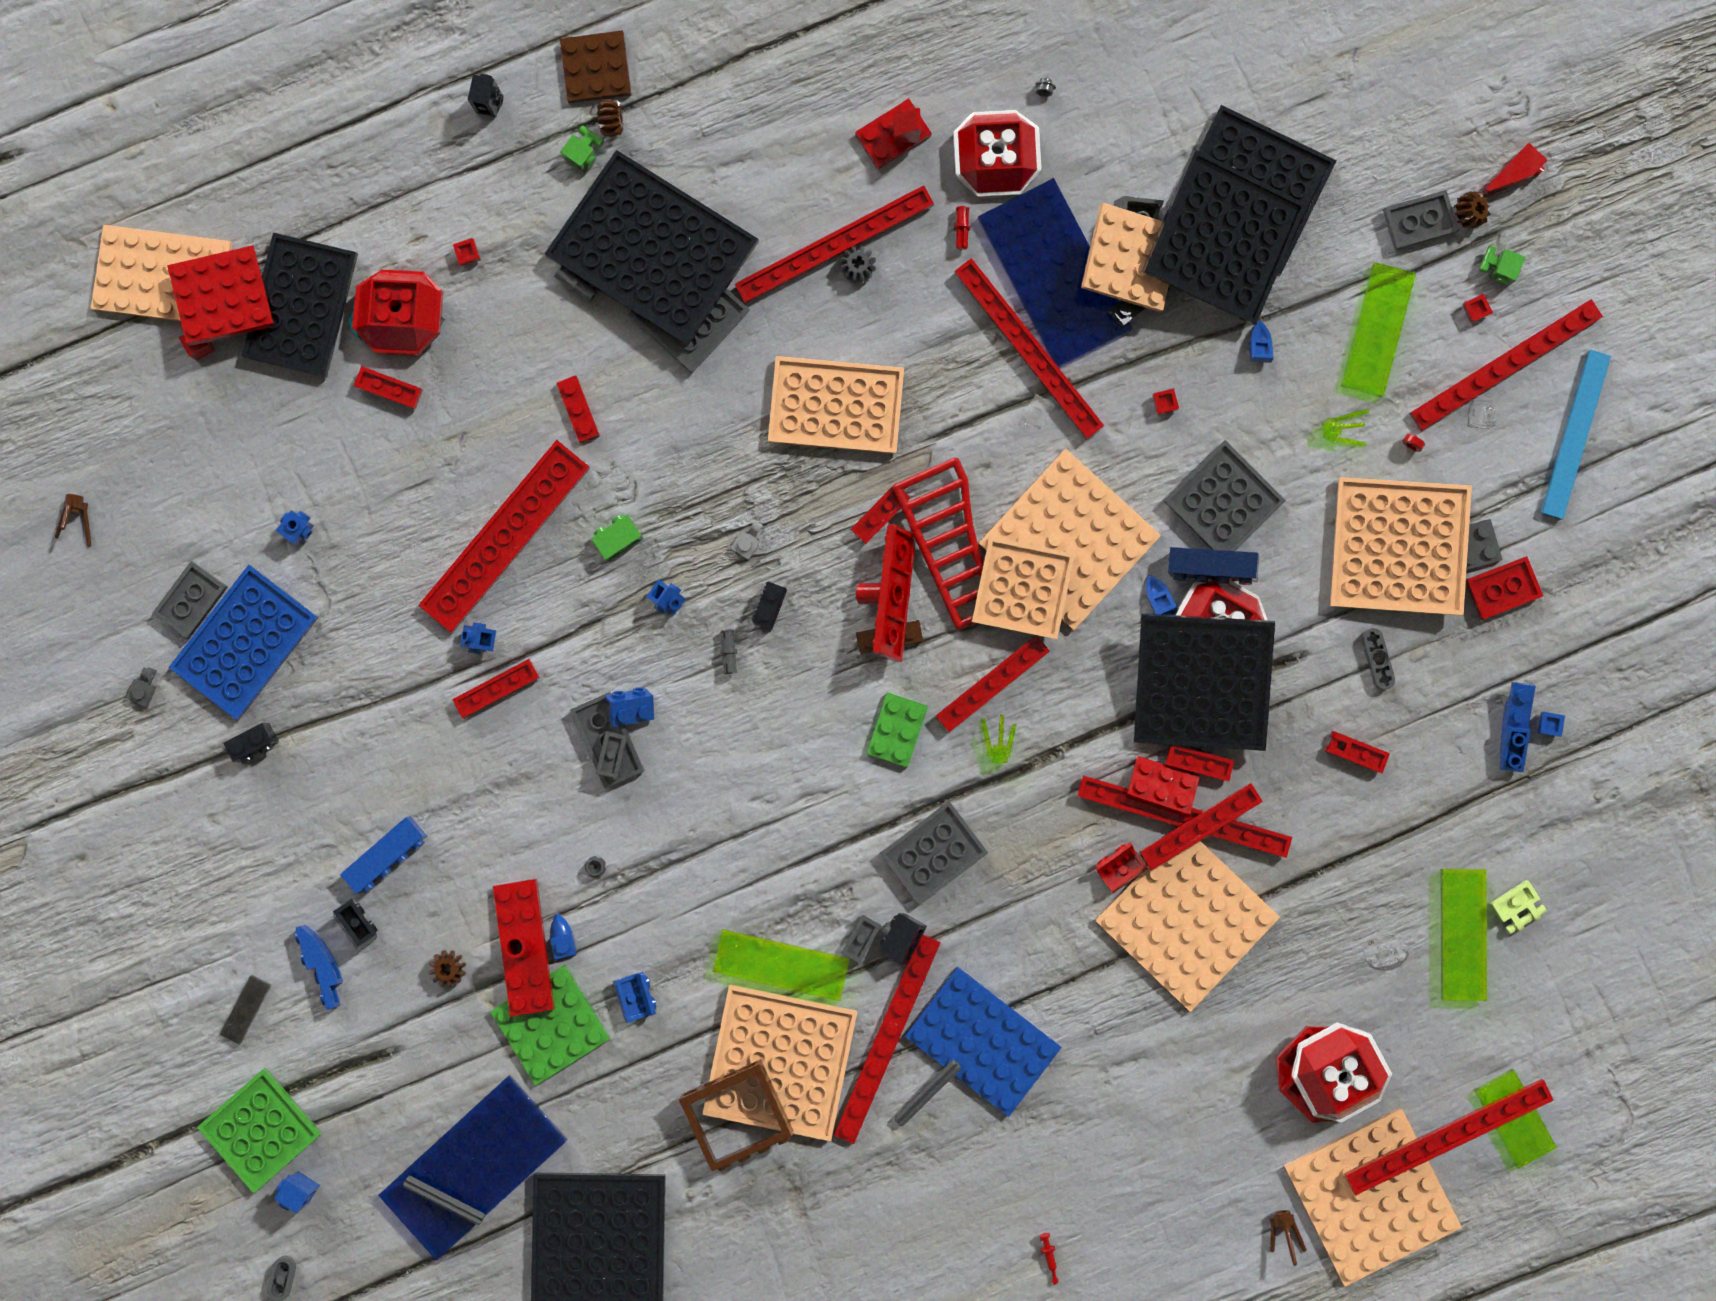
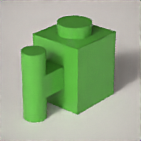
[560,126,604,172]
[1479,245,1526,286]

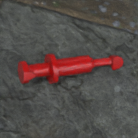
[1039,1233,1059,1285]

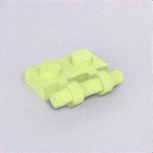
[1490,880,1547,935]

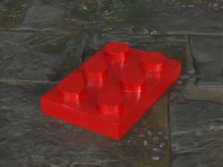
[855,98,932,169]
[1466,556,1543,620]
[1126,756,1200,817]

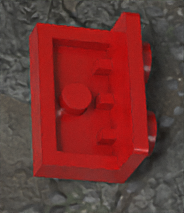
[1095,843,1148,893]

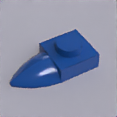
[1249,321,1274,363]
[1146,575,1177,615]
[550,914,577,959]

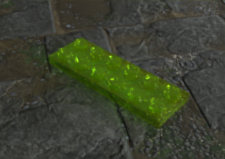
[1341,262,1416,398]
[1440,868,1487,1001]
[713,929,850,1001]

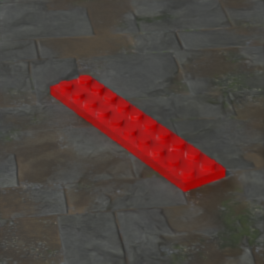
[418,439,591,633]

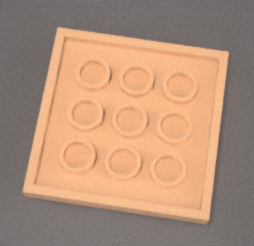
[1081,203,1169,312]
[972,537,1075,639]

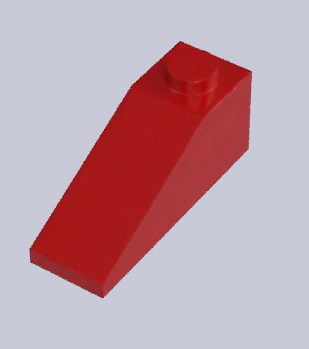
[1481,143,1548,197]

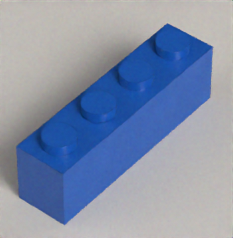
[340,816,427,894]

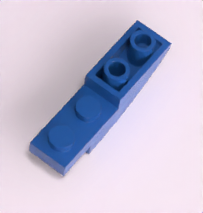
[1500,682,1536,772]
[295,925,343,1010]

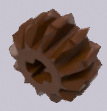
[597,99,624,137]
[1454,191,1491,229]
[429,950,466,987]

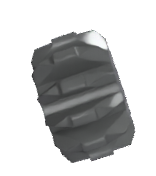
[840,246,876,283]

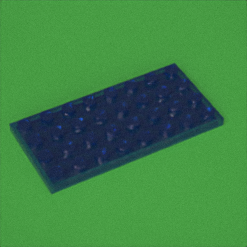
[978,178,1133,367]
[378,1075,568,1261]

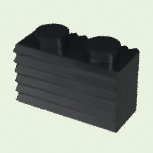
[752,581,787,630]

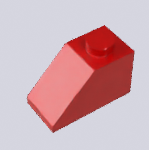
[889,108,921,143]

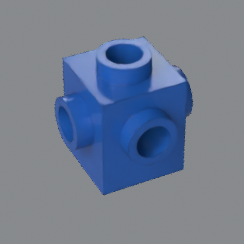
[276,510,314,546]
[646,579,686,616]
[460,622,497,654]

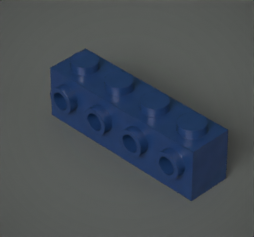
[1168,547,1260,585]

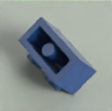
[274,1171,320,1214]

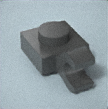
[126,667,157,707]

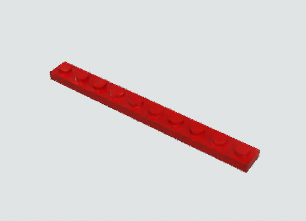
[735,185,934,304]
[954,258,1105,440]
[1409,299,1603,431]
[1077,775,1293,858]
[834,934,941,1144]
[1344,1079,1554,1195]

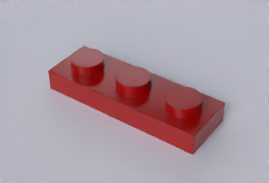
[354,366,423,410]
[556,375,600,444]
[850,483,911,544]
[1165,745,1234,782]

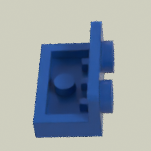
[605,687,654,727]
[613,972,656,1023]

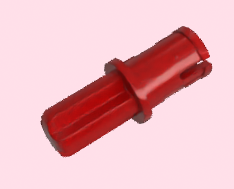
[954,206,971,250]

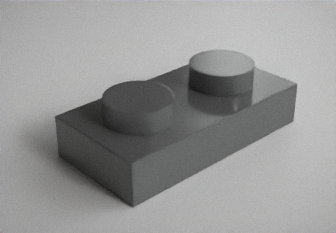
[596,731,628,779]
[841,914,881,963]

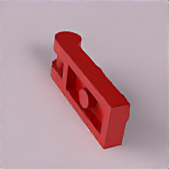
[1324,731,1390,774]

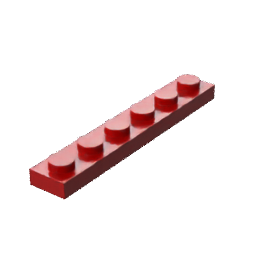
[935,635,1050,732]
[1139,783,1263,871]

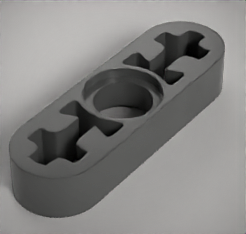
[1361,628,1395,690]

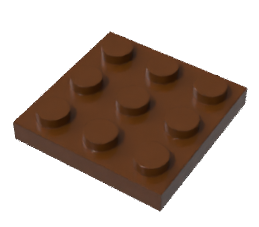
[560,30,632,103]

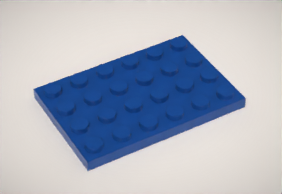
[169,564,319,720]
[905,966,1062,1117]

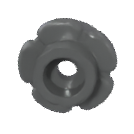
[1035,78,1056,97]
[585,856,606,878]

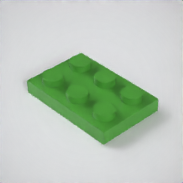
[867,692,928,767]

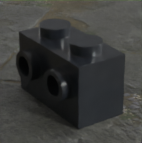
[467,74,504,117]
[223,723,279,764]
[333,899,378,951]
[879,913,927,965]

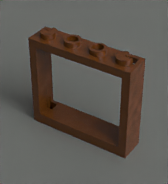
[679,1059,794,1171]

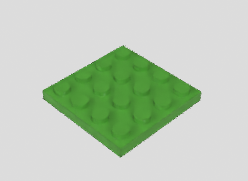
[490,964,610,1086]
[197,1068,322,1194]

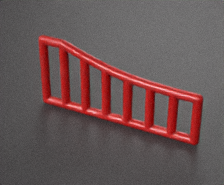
[893,457,984,630]

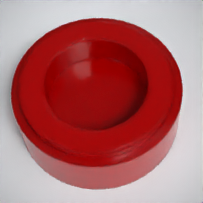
[1402,433,1425,452]

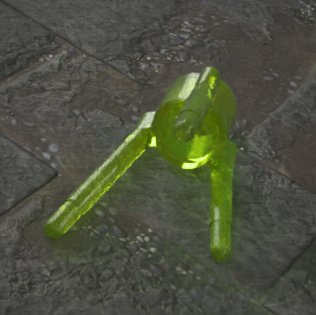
[1322,409,1370,446]
[981,714,1016,763]

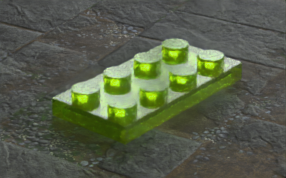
[1474,1069,1557,1169]

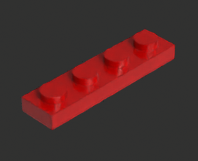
[452,659,540,719]

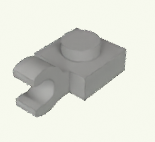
[731,521,763,560]

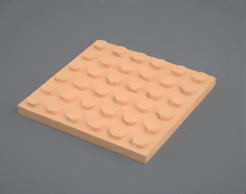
[978,448,1161,631]
[1330,477,1472,616]
[1095,841,1280,1012]
[702,984,857,1141]
[1284,1107,1462,1287]

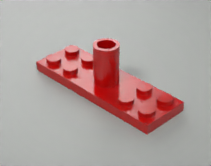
[856,524,916,662]
[493,879,555,1017]

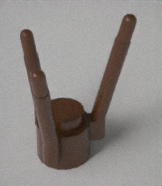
[55,494,91,547]
[1270,1210,1307,1266]

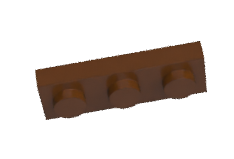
[856,620,923,654]

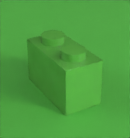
[591,514,643,562]

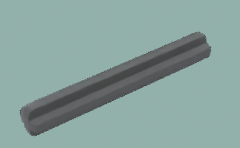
[895,1060,961,1126]
[403,1176,485,1225]

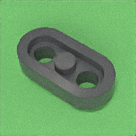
[267,1256,296,1301]

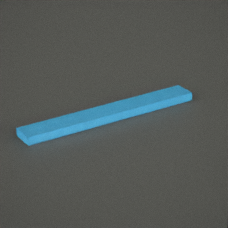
[1540,350,1611,520]

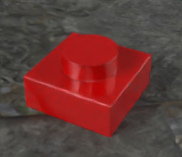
[453,238,481,266]
[1462,294,1493,323]
[1152,388,1179,415]

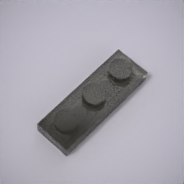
[220,975,271,1044]

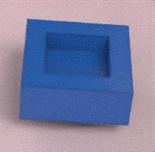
[1538,712,1565,737]

